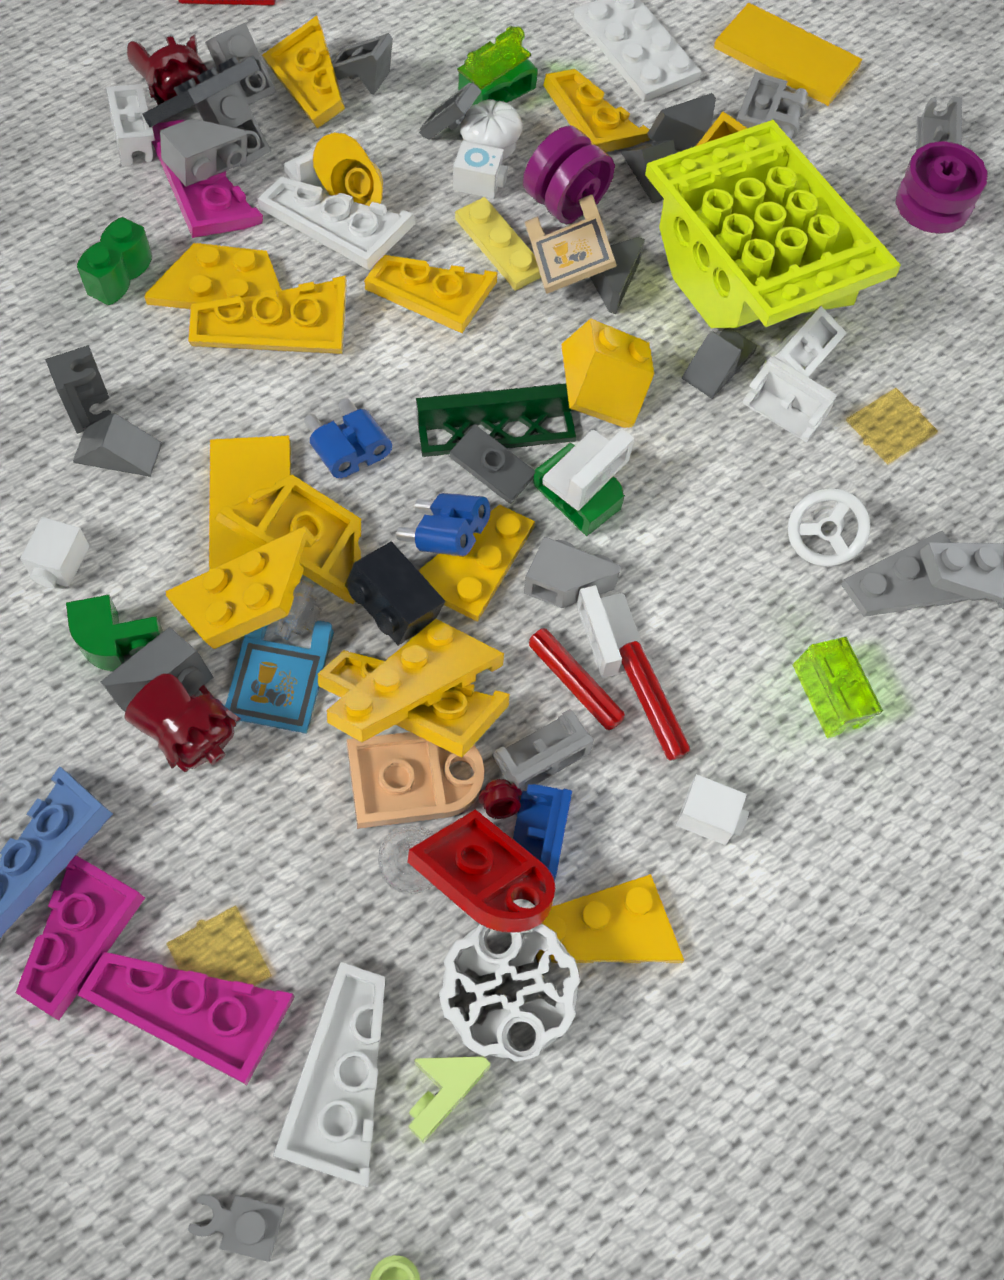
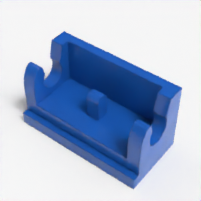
[513,784,573,882]

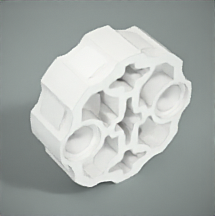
[439,924,581,1062]

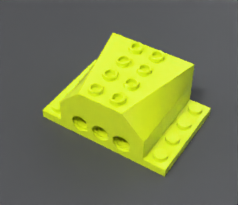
[645,120,901,328]

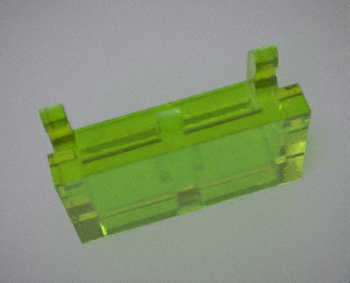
[792,636,883,739]

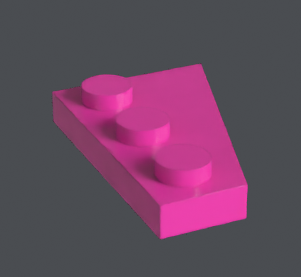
[15,855,145,1021]

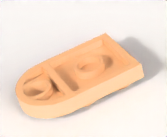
[347,732,484,829]

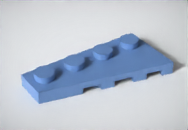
[0,766,113,939]

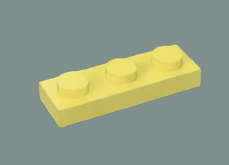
[455,197,541,291]

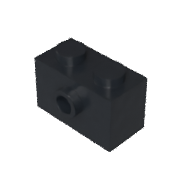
[345,541,445,646]

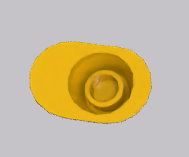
[313,132,383,206]

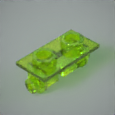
[457,26,532,89]

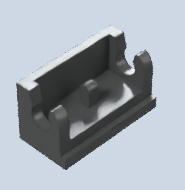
[45,345,112,434]

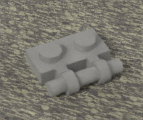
[736,72,808,140]

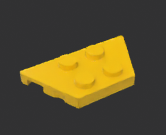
[145,243,281,309]
[215,475,361,604]
[166,526,314,649]

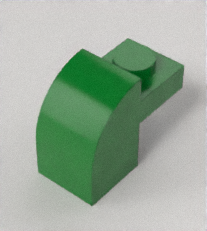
[66,594,164,671]

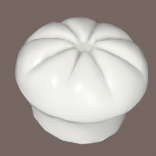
[460,100,523,159]

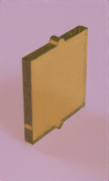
[846,388,938,465]
[166,905,272,986]

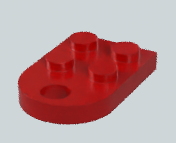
[407,809,555,933]

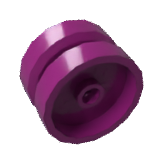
[523,125,615,225]
[896,141,988,234]

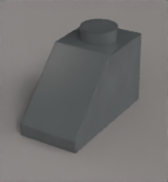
[100,627,214,711]

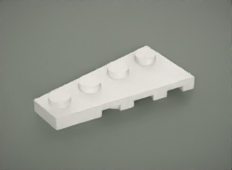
[257,177,416,270]
[273,962,385,1187]

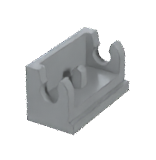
[916,96,962,151]
[492,709,594,791]

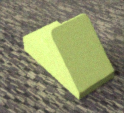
[408,1057,491,1143]

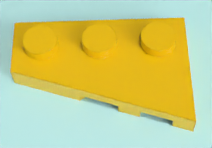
[543,69,650,152]
[364,255,498,334]
[418,504,535,622]
[536,874,685,963]

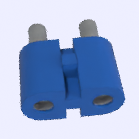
[304,398,393,478]
[396,493,491,556]

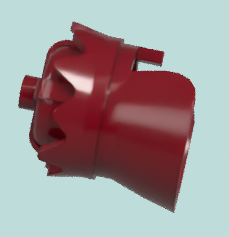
[127,35,208,105]
[124,673,241,772]

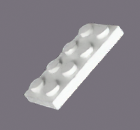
[574,0,701,102]

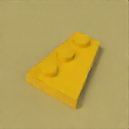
[262,15,345,129]

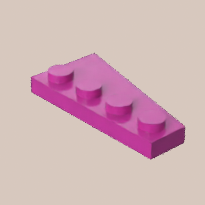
[152,120,263,238]
[78,952,295,1085]

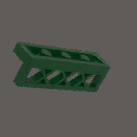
[416,383,576,457]

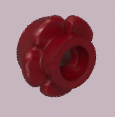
[479,779,522,819]

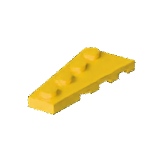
[188,275,347,354]
[327,619,504,743]
[318,650,510,758]

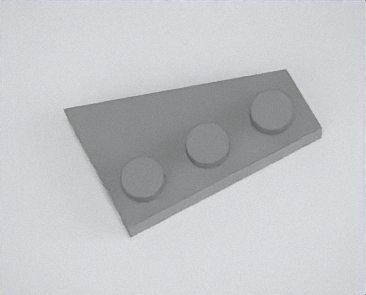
[841,531,986,617]
[919,542,1004,609]

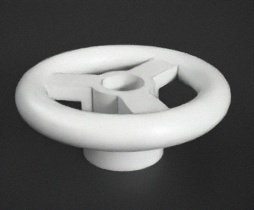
[788,488,871,567]

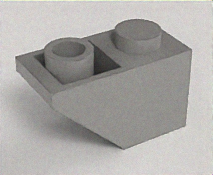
[205,23,276,105]
[195,83,271,167]
[160,118,247,186]
[524,536,621,608]

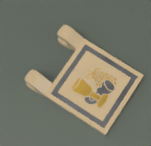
[525,194,617,294]

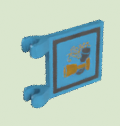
[225,621,334,734]

